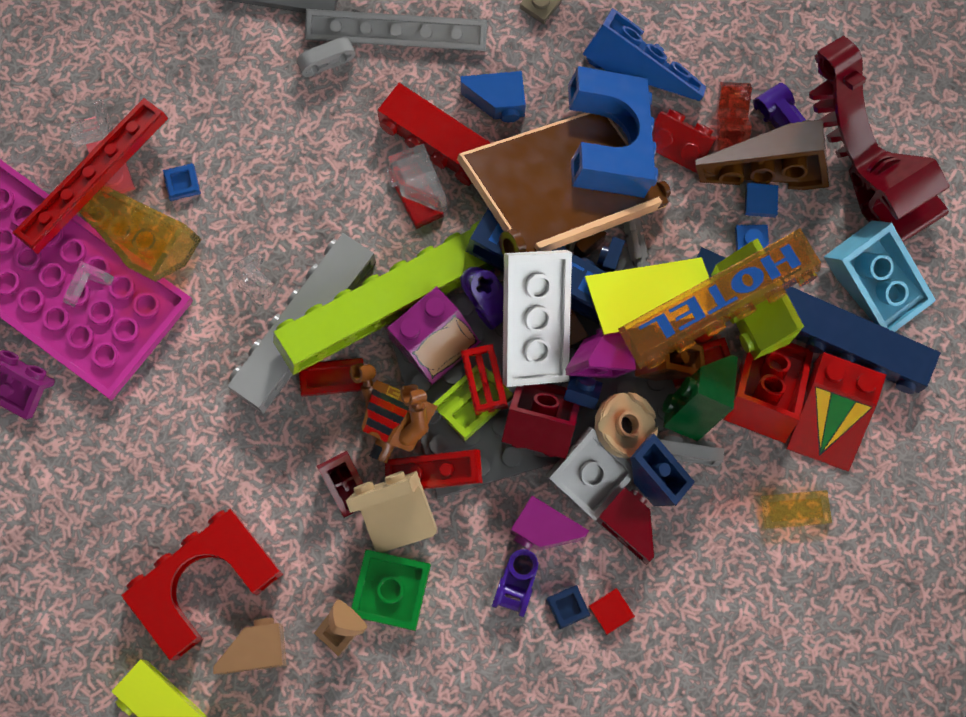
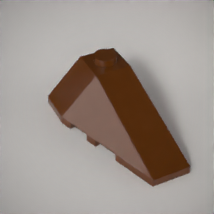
[696,119,829,190]

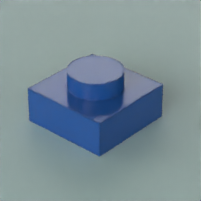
[735,225,770,256]

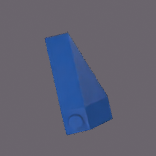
[583,8,706,101]

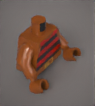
[350,363,438,463]

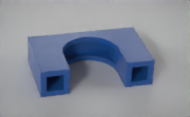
[568,66,658,198]

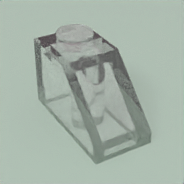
[385,143,447,212]

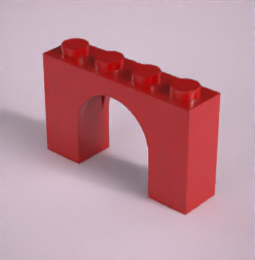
[121,509,283,661]

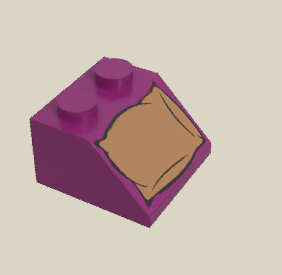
[387,286,480,385]

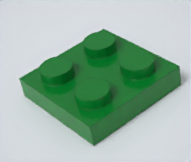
[351,549,431,631]

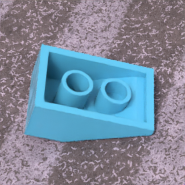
[824,221,936,332]

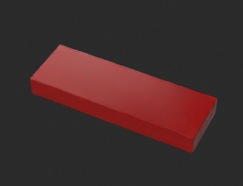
[385,449,483,490]

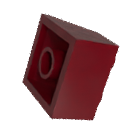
[501,383,580,459]

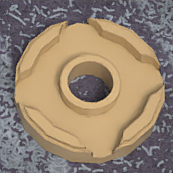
[595,392,658,459]

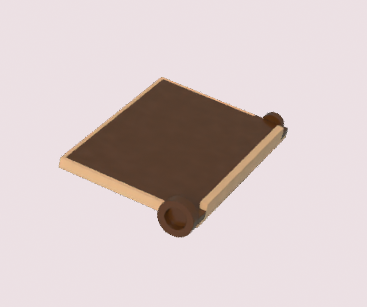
[457,113,671,256]

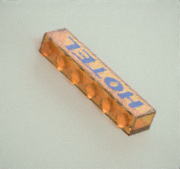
[618,228,821,369]

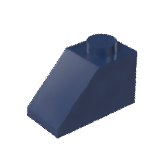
[630,433,695,506]

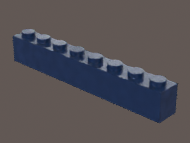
[696,247,941,394]

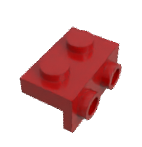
[652,108,717,173]

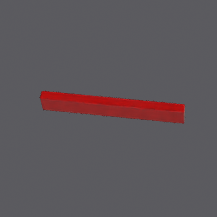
[12,98,168,254]

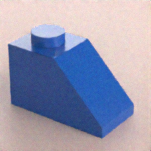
[460,71,526,123]

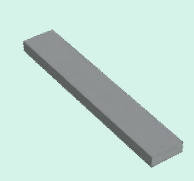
[305,9,488,51]

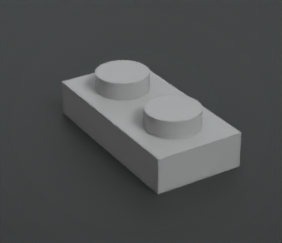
[659,436,724,467]

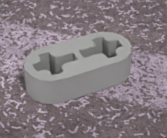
[296,37,356,77]

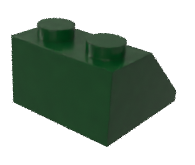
[662,355,738,441]

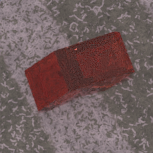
[717,82,752,151]

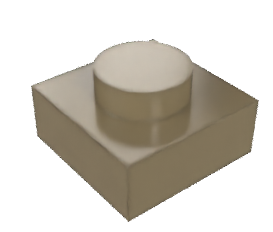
[520,0,562,24]

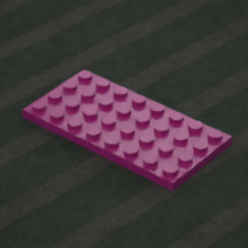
[0,159,193,401]

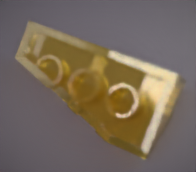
[79,185,202,282]

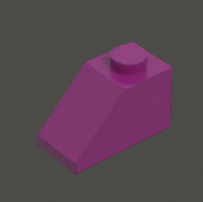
[565,328,636,379]
[510,496,589,551]

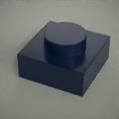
[597,237,625,272]
[563,376,603,410]

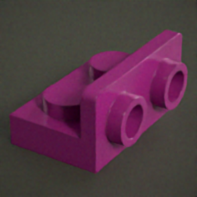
[0,350,55,420]

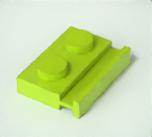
[433,365,513,441]

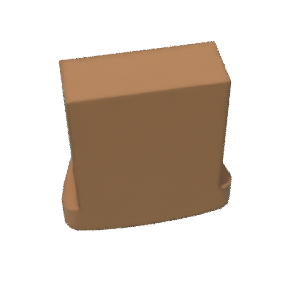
[314,600,367,656]

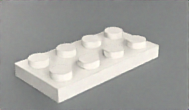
[503,250,572,387]

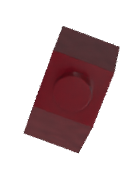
[596,487,654,565]

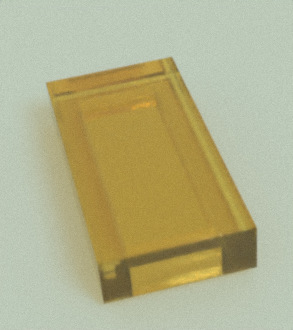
[760,490,832,530]

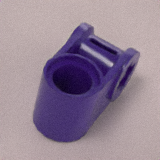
[461,267,504,330]
[492,549,539,618]

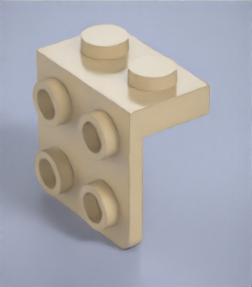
[346,471,437,553]

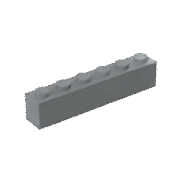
[228,233,376,414]

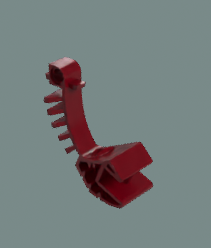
[809,35,950,242]

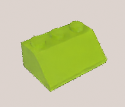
[710,238,804,360]

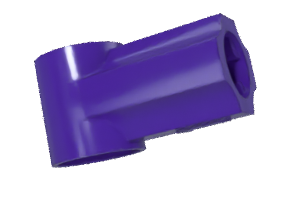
[753,83,806,129]

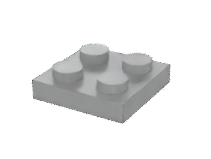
[546,427,633,521]

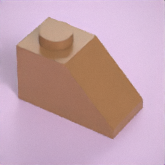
[213,618,287,675]

